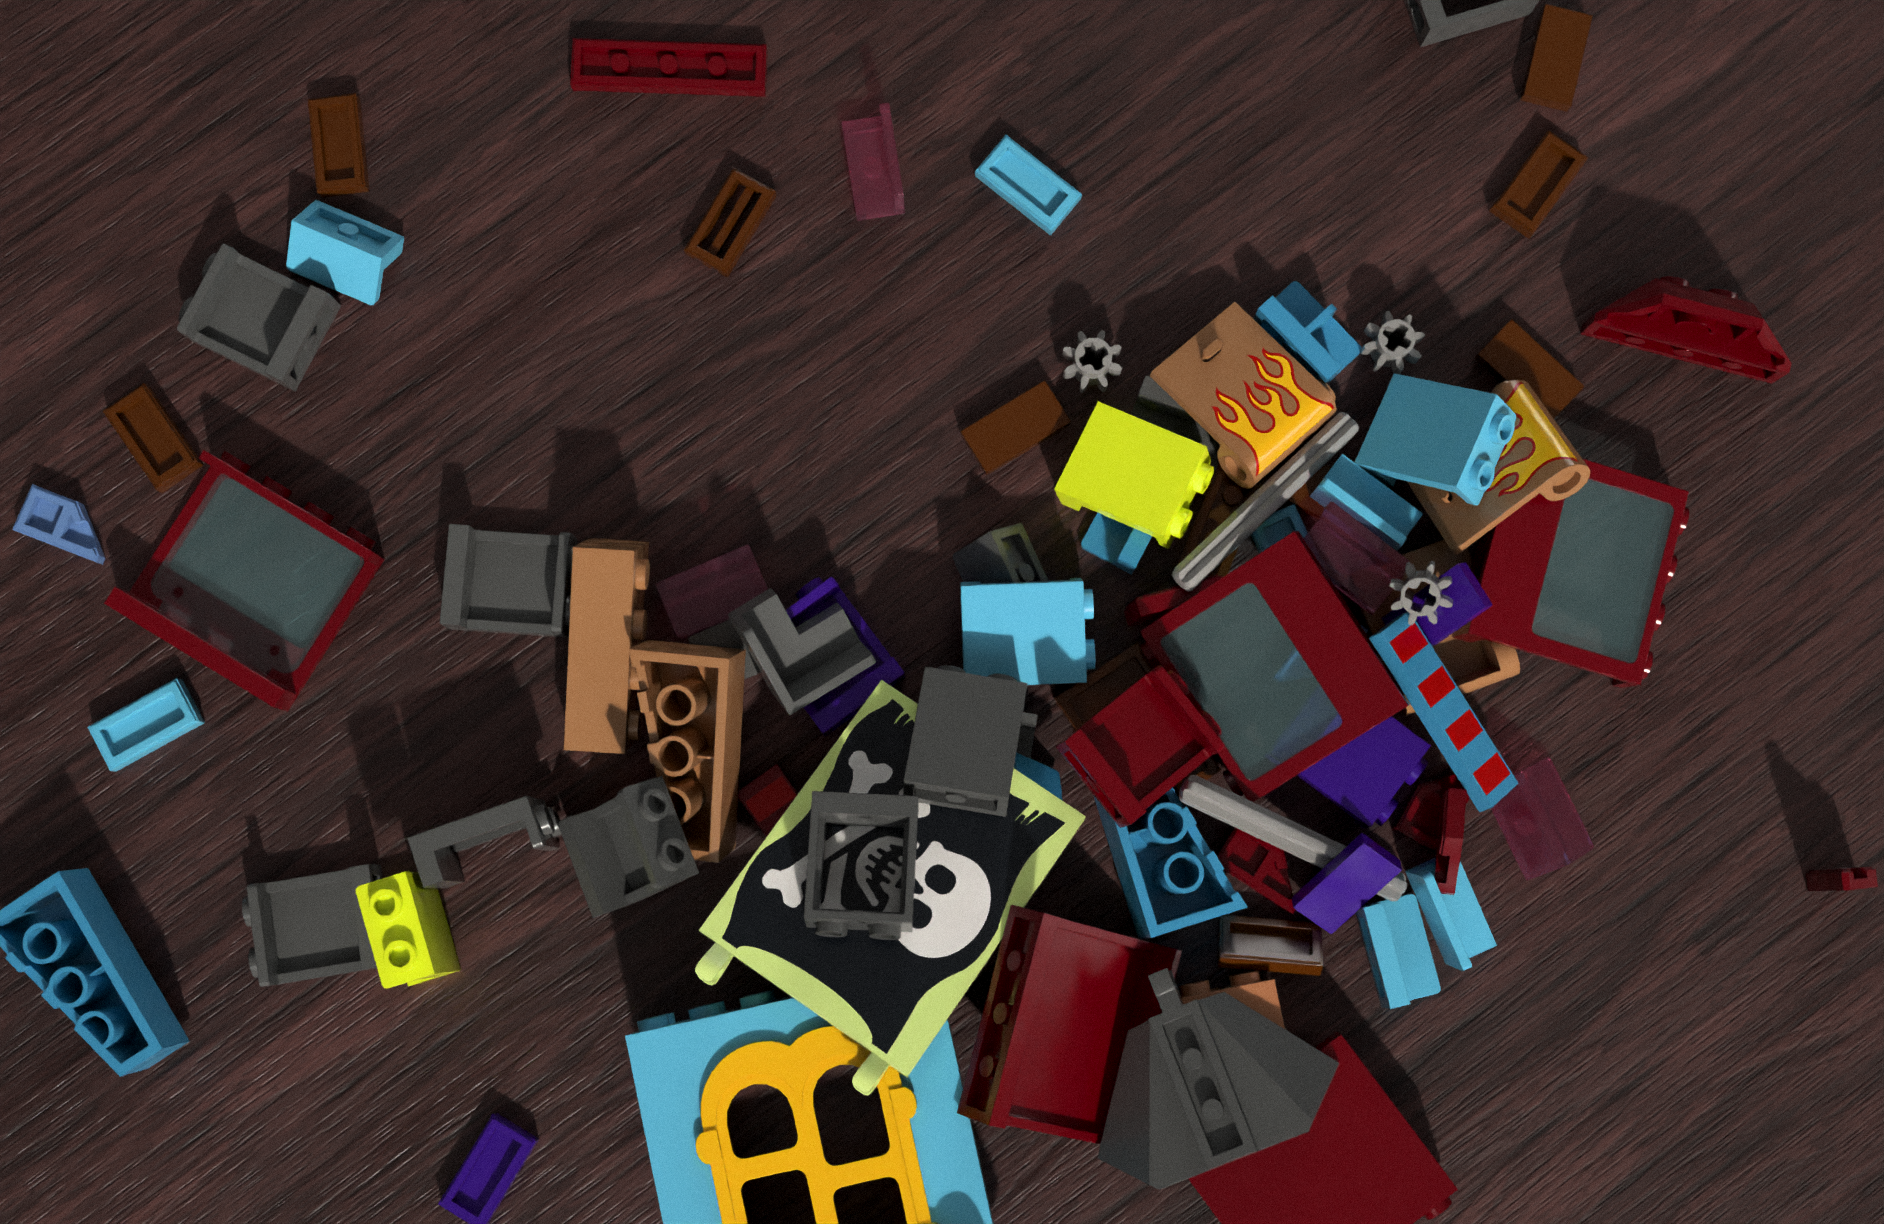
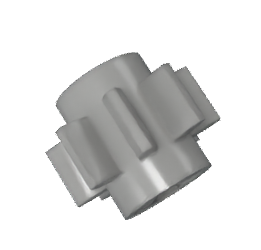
[1360,311,1425,374]
[1062,330,1122,393]
[1389,561,1454,625]

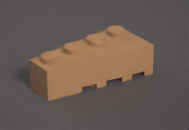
[564,538,650,754]
[629,640,746,863]

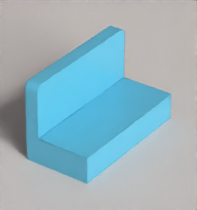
[286,200,404,305]
[1310,454,1423,556]
[1405,857,1497,971]
[1356,894,1441,1009]

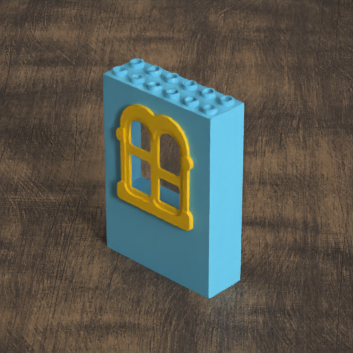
[625,990,994,1224]

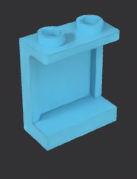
[1354,373,1516,506]
[960,578,1096,685]

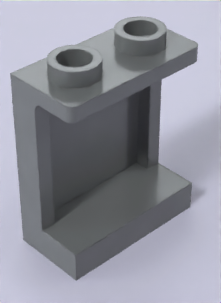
[177,243,341,392]
[439,524,578,638]
[903,665,1028,817]
[558,776,699,918]
[407,796,562,889]
[242,864,383,987]

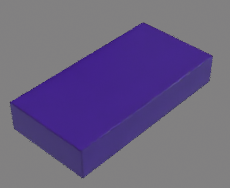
[1381,562,1493,647]
[1292,833,1402,934]
[438,1113,539,1224]

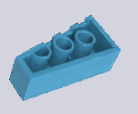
[1093,787,1248,939]
[0,868,190,1077]

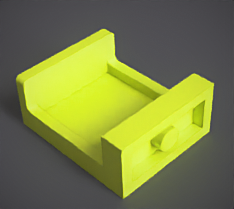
[1054,401,1214,549]
[356,871,461,988]

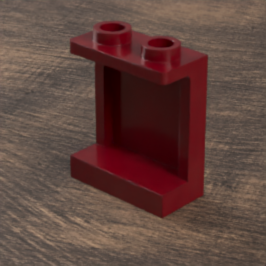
[1056,665,1225,828]

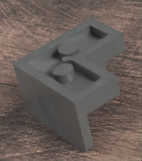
[727,588,876,716]

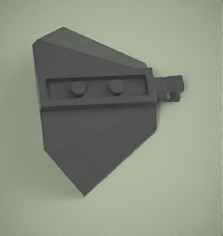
[1097,968,1340,1190]

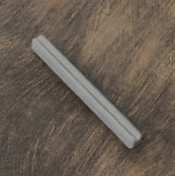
[1172,412,1359,592]
[1179,774,1407,901]

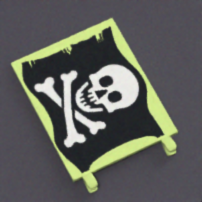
[695,680,1086,1096]

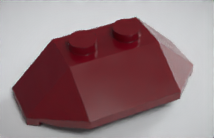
[1580,276,1792,384]

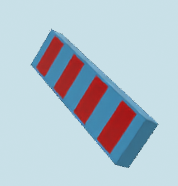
[1369,612,1519,812]

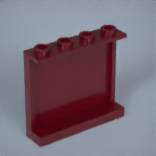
[957,905,1182,1144]
[1189,1031,1458,1224]

